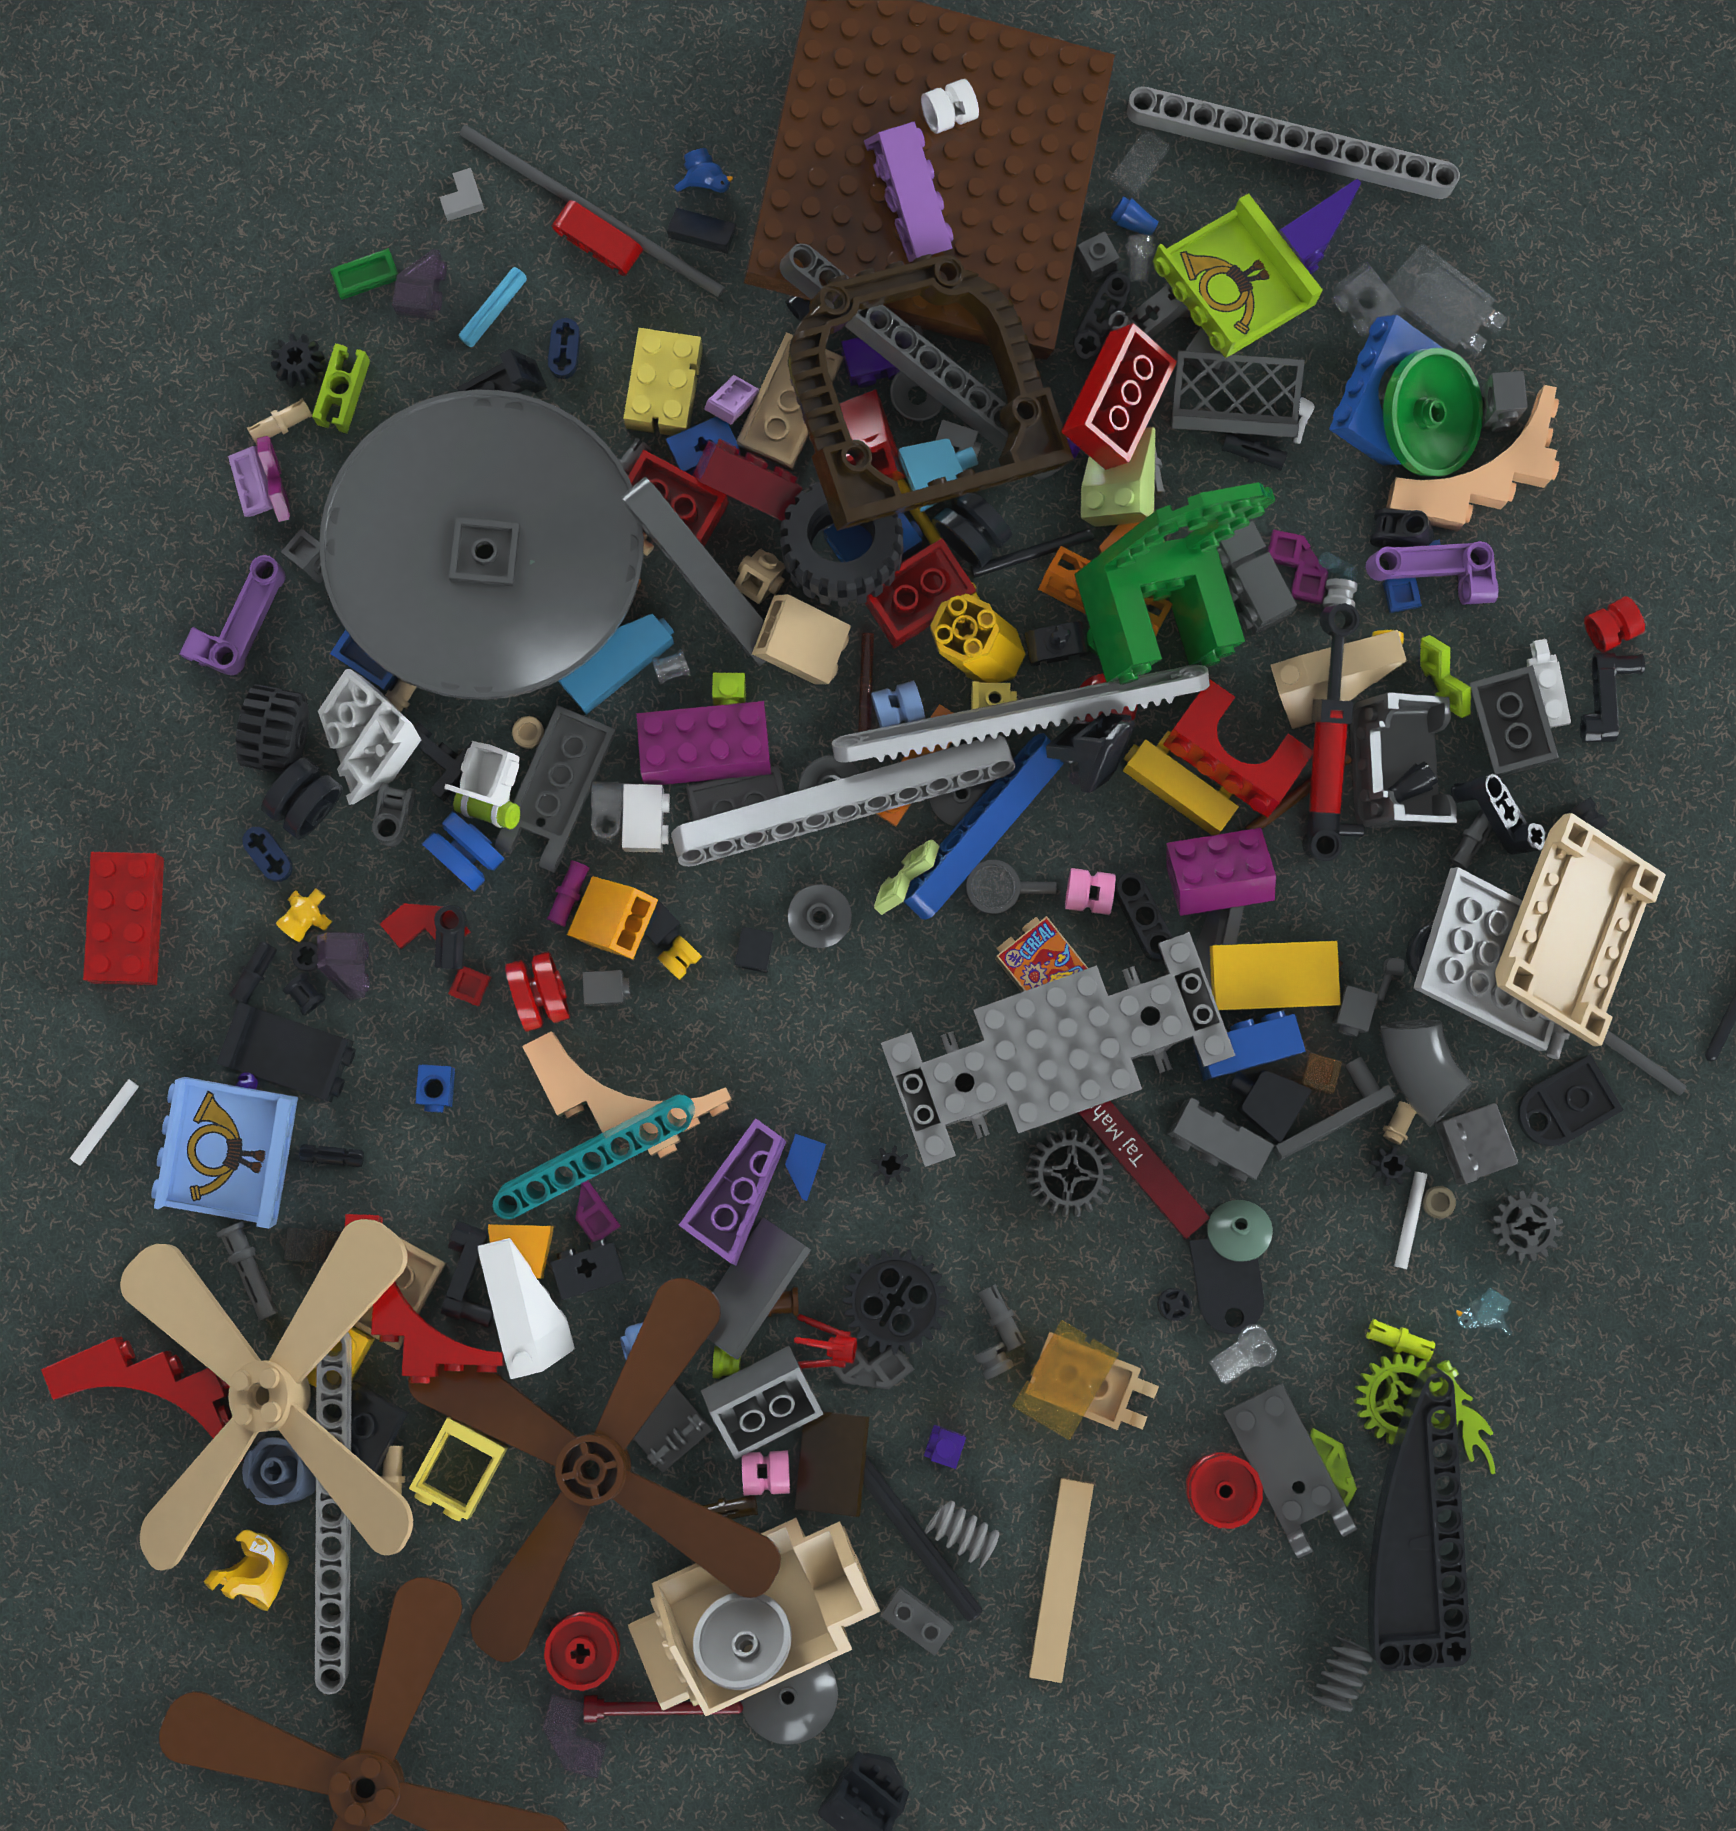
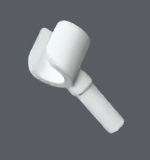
[1293,397,1314,444]

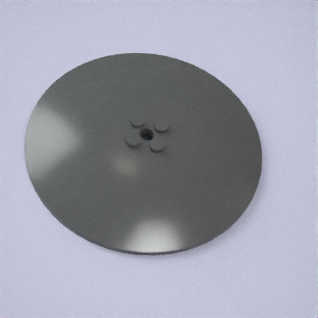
[319,390,644,700]

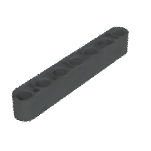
[620,477,766,667]

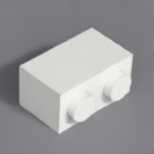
[622,784,670,852]

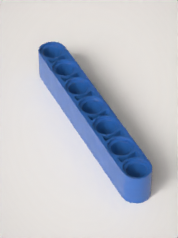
[904,733,1064,920]

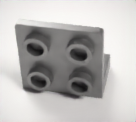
[1435,1103,1518,1185]

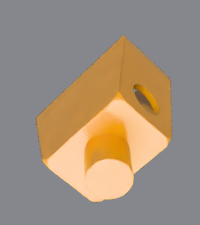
[488,1224,554,1278]

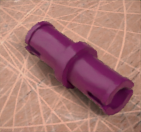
[546,860,590,927]

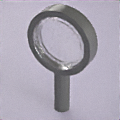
[966,860,1056,915]

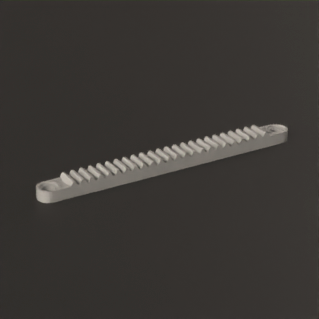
[832,665,1210,763]

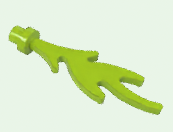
[1437,1360,1495,1474]

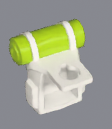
[444,741,521,829]

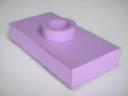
[704,375,759,425]
[228,446,273,517]

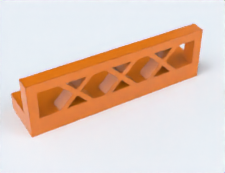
[1038,546,1172,637]

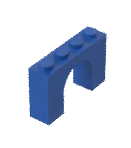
[1329,315,1443,466]

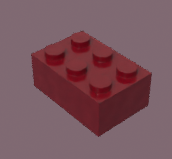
[693,439,803,521]

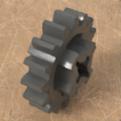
[1490,1191,1563,1262]

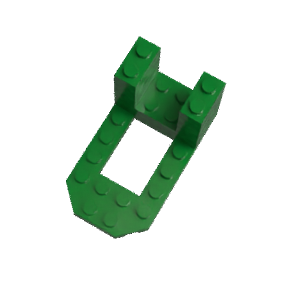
[1074,482,1275,685]

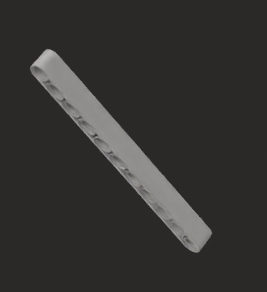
[1127,86,1460,199]
[671,735,1015,867]
[315,1332,352,1695]

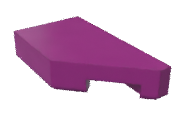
[575,1180,621,1242]

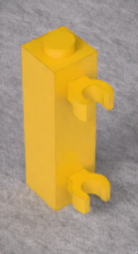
[1123,731,1239,836]

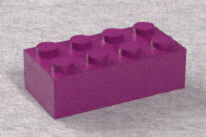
[636,701,771,785]

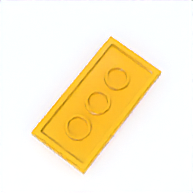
[1210,941,1341,1010]

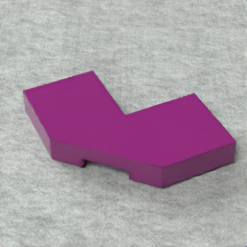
[257,436,290,522]
[1268,529,1328,605]

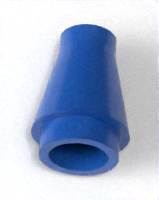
[1110,196,1159,238]

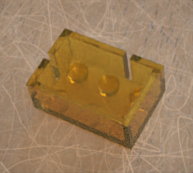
[1012,1320,1119,1441]

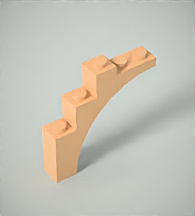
[1386,385,1559,531]
[522,1031,733,1158]

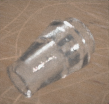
[1125,235,1156,282]

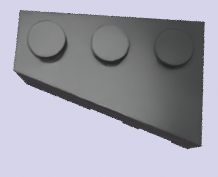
[1166,1097,1274,1182]

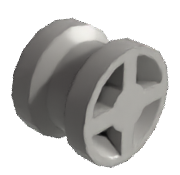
[1323,578,1358,608]

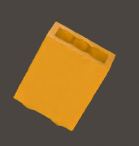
[567,876,658,959]

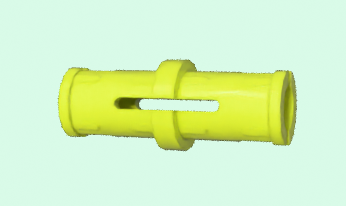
[1366,1319,1435,1362]

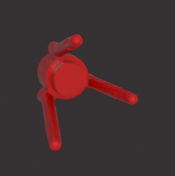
[794,1314,857,1369]

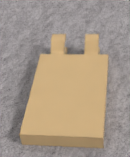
[1026,1332,1159,1430]

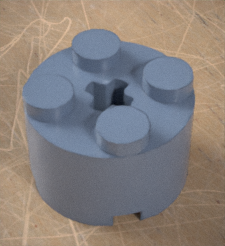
[242,1436,316,1505]

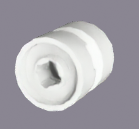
[921,79,979,134]

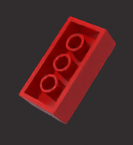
[1061,323,1177,470]
[83,852,164,985]

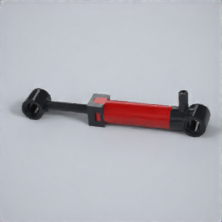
[1302,603,1365,861]

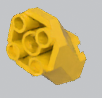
[930,594,1025,683]

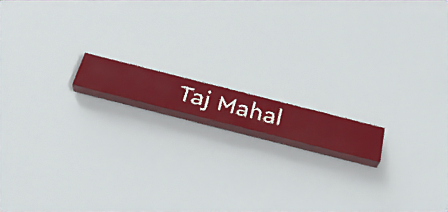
[1077,1101,1210,1239]

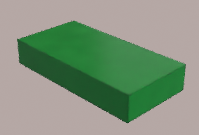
[330,248,400,300]

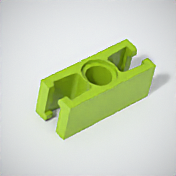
[312,343,370,434]

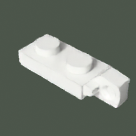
[1526,639,1571,728]

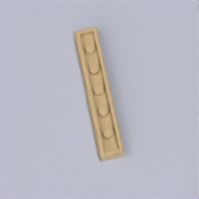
[1029,1478,1094,1683]

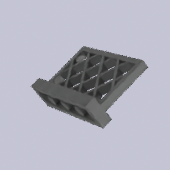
[1170,350,1305,438]

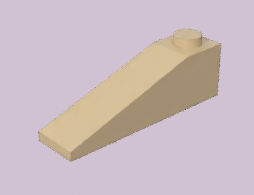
[1271,630,1407,729]

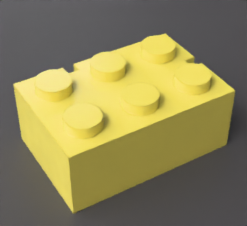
[623,328,703,436]

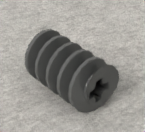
[1311,1635,1374,1712]

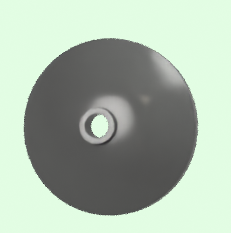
[740,1661,838,1744]

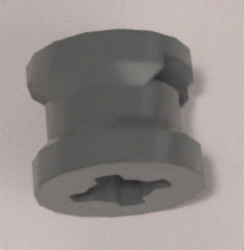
[974,1342,1014,1380]

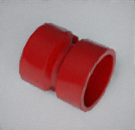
[1584,596,1645,653]

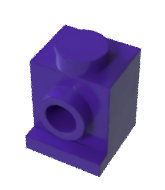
[924,1425,966,1469]

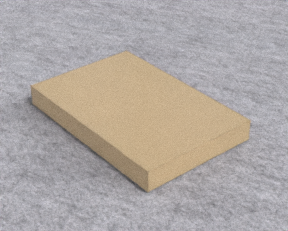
[354,1238,447,1350]

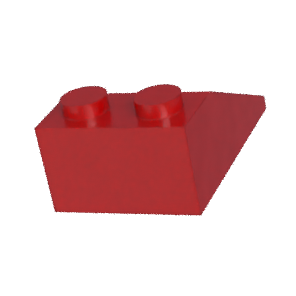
[865,538,977,649]

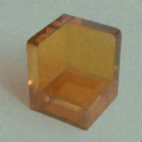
[1298,1053,1342,1095]

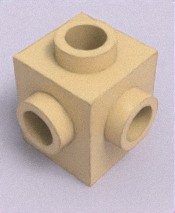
[734,549,785,604]

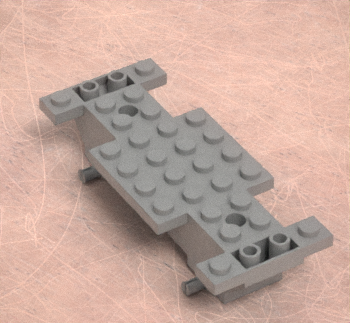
[881,932,1235,1167]

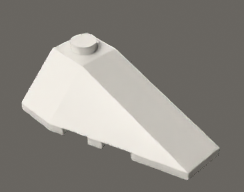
[478,1238,575,1379]

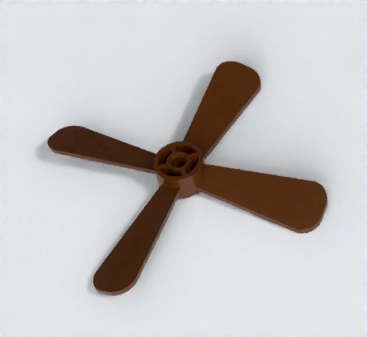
[408,1278,781,1662]
[159,1577,569,1831]

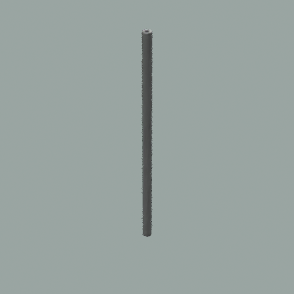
[460,125,725,298]

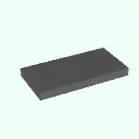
[707,1217,811,1360]

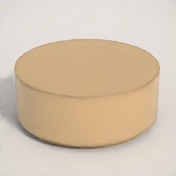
[512,716,545,749]

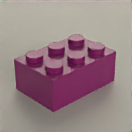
[1166,828,1276,916]

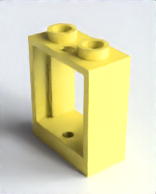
[409,1417,509,1521]

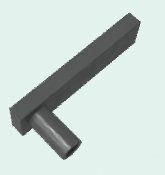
[1273,1057,1395,1161]

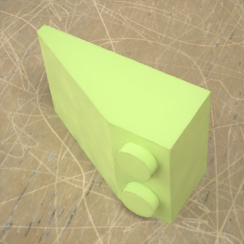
[1081,427,1155,526]

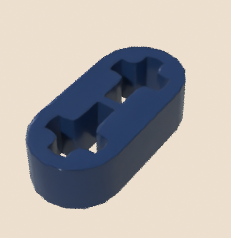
[548,318,581,379]
[242,827,293,882]

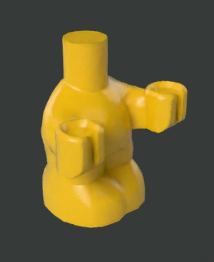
[276,888,332,942]

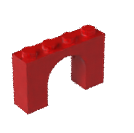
[1163,679,1313,818]

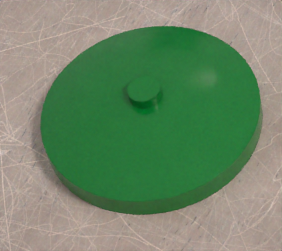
[1383,348,1483,477]

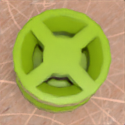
[713,1346,741,1379]

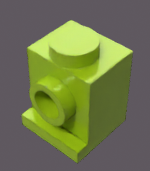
[712,673,746,706]

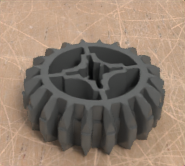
[1026,1130,1113,1217]

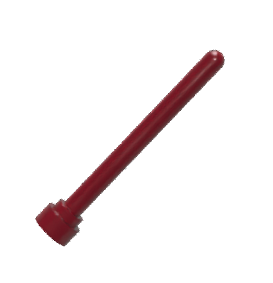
[584,1695,743,1723]

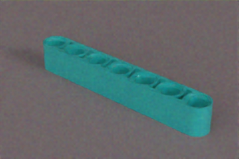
[493,1095,695,1219]

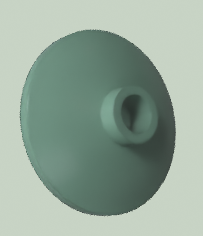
[1207,1200,1273,1262]

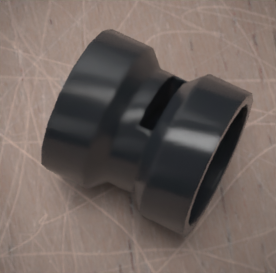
[1565,797,1609,830]

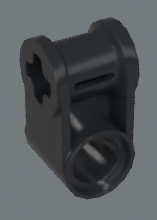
[1370,508,1434,548]

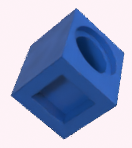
[415,1065,455,1112]

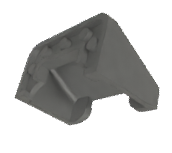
[1350,693,1457,828]

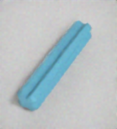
[459,267,527,347]

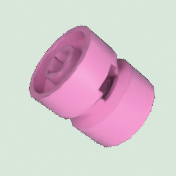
[1065,868,1116,915]
[742,1450,790,1496]

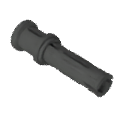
[216,1221,278,1321]

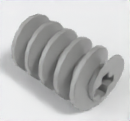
[924,1500,999,1569]

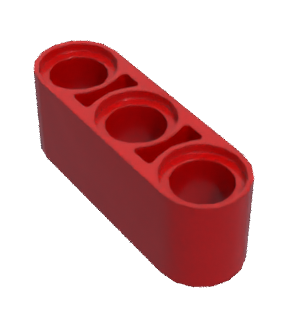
[551,200,643,276]

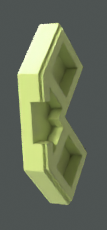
[874,839,940,915]

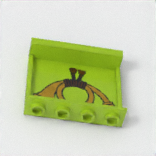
[1152,193,1323,359]

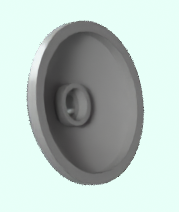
[693,1593,792,1690]

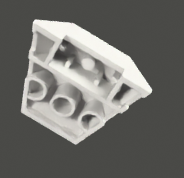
[318,669,421,805]

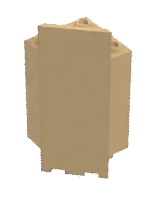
[628,1518,880,1716]

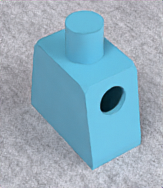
[898,438,978,512]

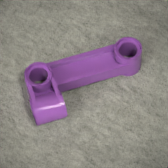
[1366,541,1499,605]
[179,555,286,675]

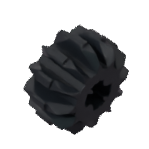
[270,334,325,388]

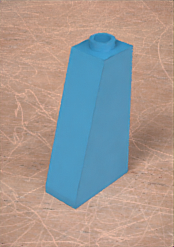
[558,614,674,715]

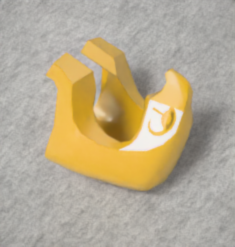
[204,1530,289,1611]

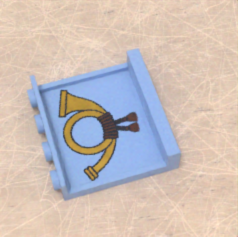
[151,1077,298,1229]

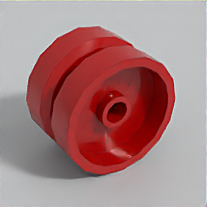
[505,951,570,1032]
[1185,1452,1263,1529]
[544,1610,621,1691]

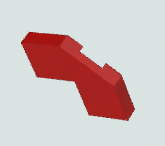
[380,903,471,949]

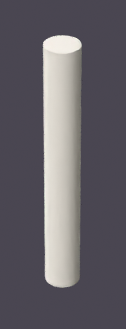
[70,1079,139,1166]
[1394,1171,1428,1269]

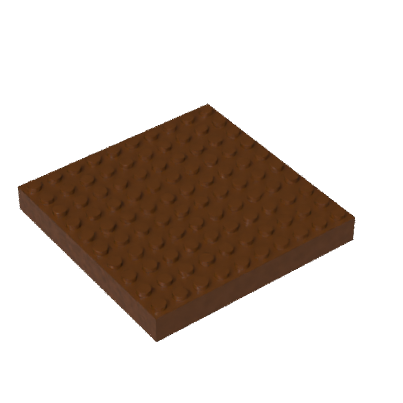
[744,0,1115,360]

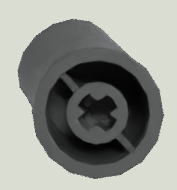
[1380,1019,1473,1127]

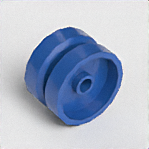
[422,811,505,892]

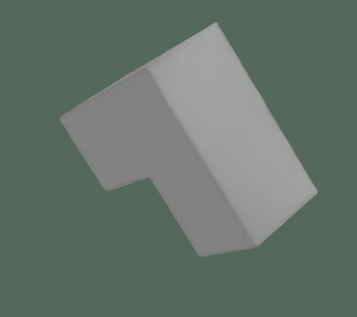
[440,168,485,221]

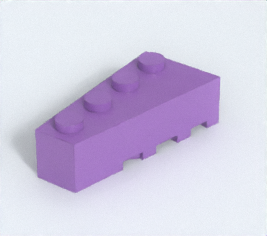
[864,121,953,262]
[679,1118,786,1266]

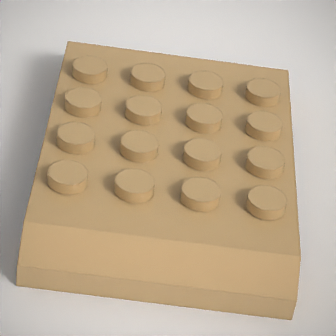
[1495,813,1666,1046]

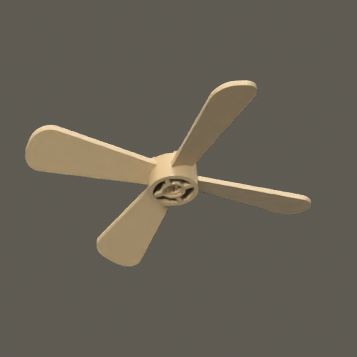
[120,1219,413,1570]

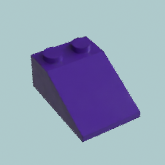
[1279,178,1361,275]

